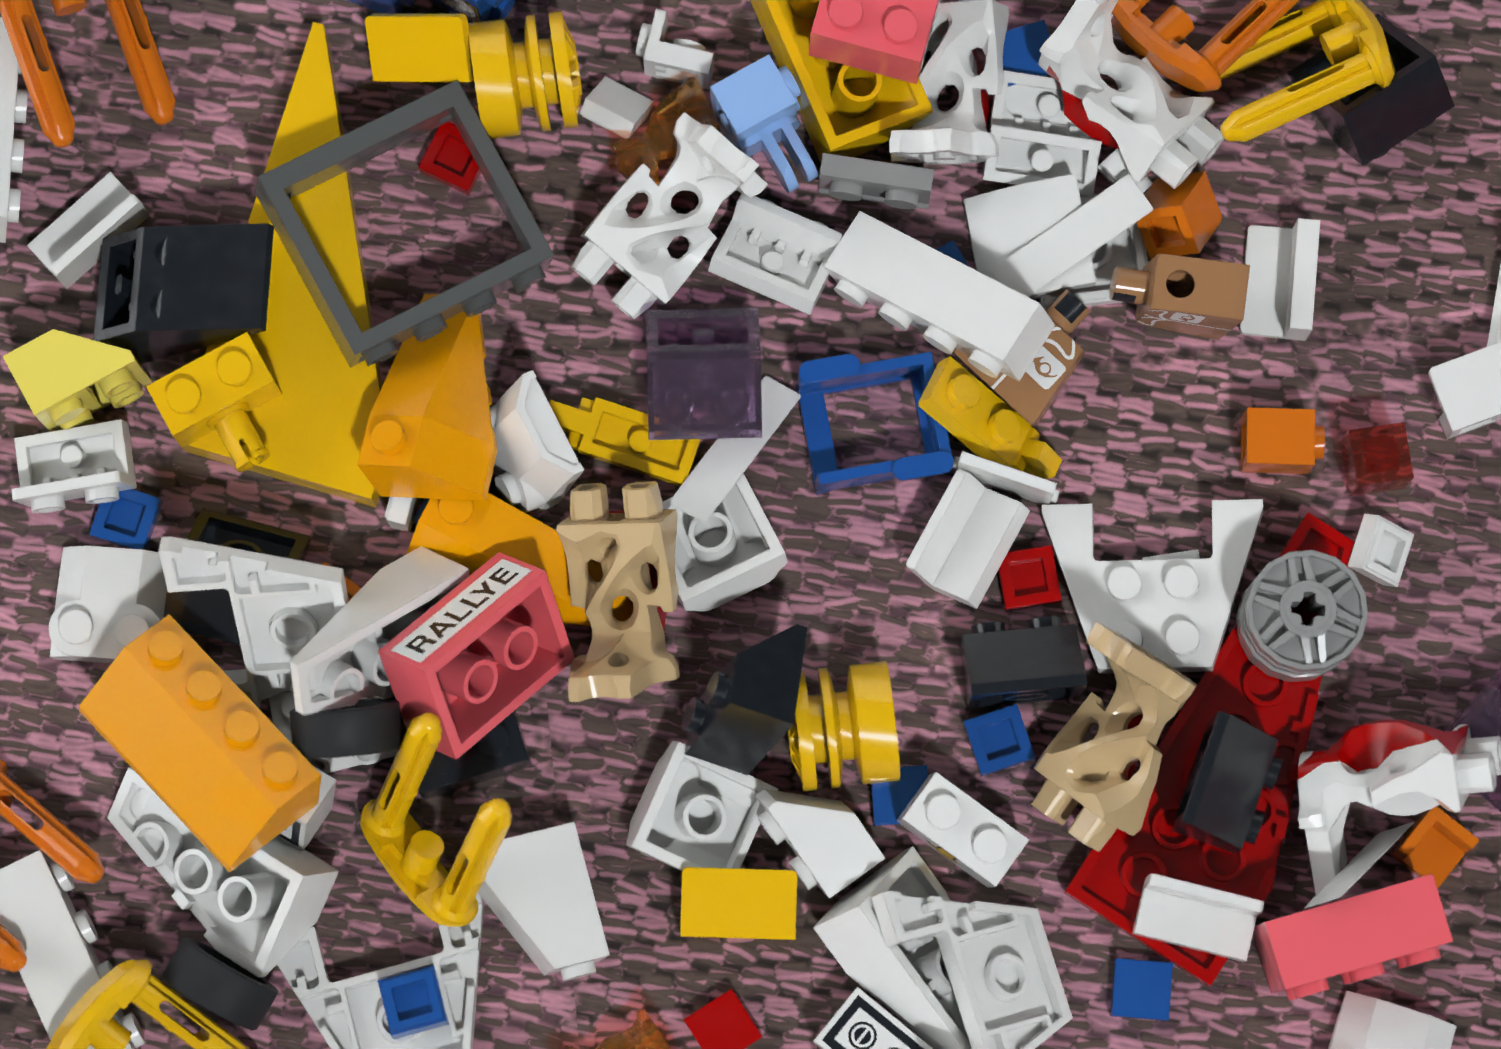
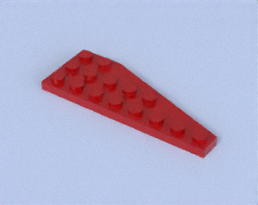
[1064,512,1355,987]

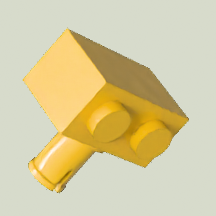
[146,332,282,472]

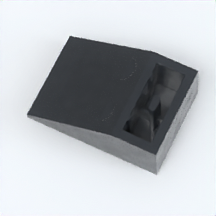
[94,223,274,364]

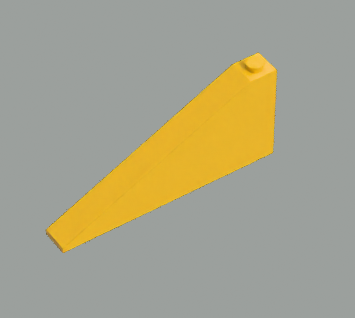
[177,22,382,508]

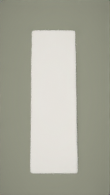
[991,174,1153,297]
[669,376,801,523]
[1304,822,1414,908]

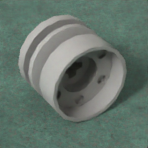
[1236,550,1368,682]

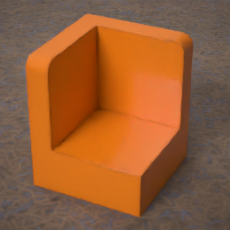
[1136,171,1222,259]
[1390,806,1480,889]

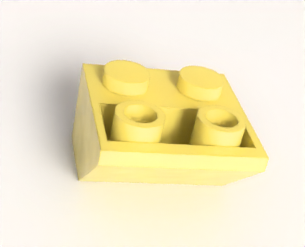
[3,329,152,432]

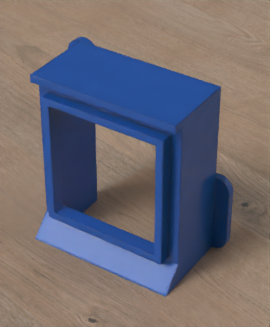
[795,352,954,495]

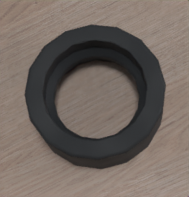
[289,699,403,758]
[162,938,278,1030]

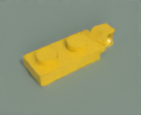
[918,356,1062,480]
[549,397,703,487]

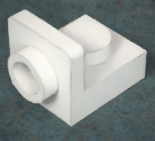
[636,9,714,89]

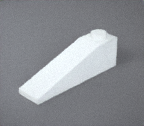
[290,546,469,715]
[107,767,339,978]
[813,846,971,1049]

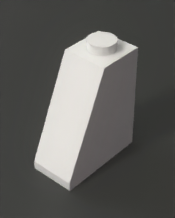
[455,822,610,981]

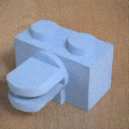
[710,55,818,193]

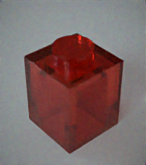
[1340,422,1414,496]

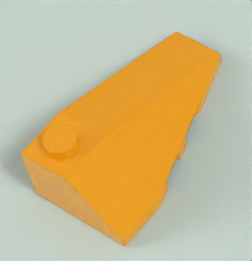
[357,294,498,501]
[406,493,634,627]

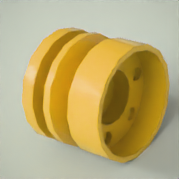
[468,10,583,139]
[787,661,900,791]

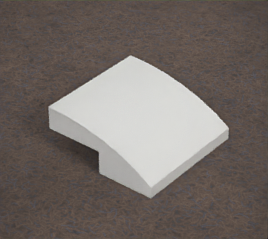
[982,70,1102,197]
[963,173,1096,300]

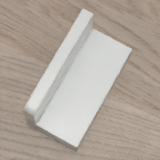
[27,172,150,289]
[1239,218,1320,341]
[1428,342,1501,439]
[906,468,1030,609]
[1132,873,1264,962]

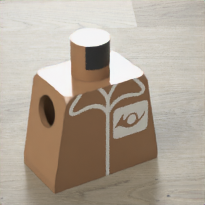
[1109,254,1250,340]
[954,289,1091,428]

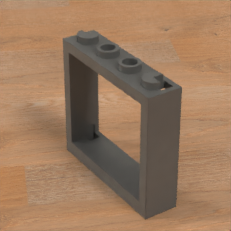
[254,80,554,368]

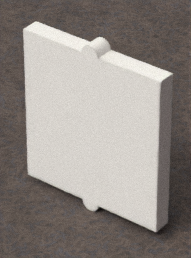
[952,451,1060,505]

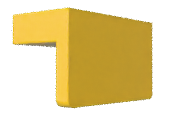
[365,14,474,82]
[680,867,797,940]

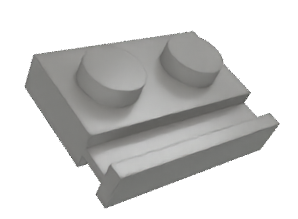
[819,153,934,210]

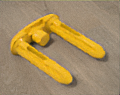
[1220,0,1395,142]
[360,712,512,927]
[47,959,251,1049]

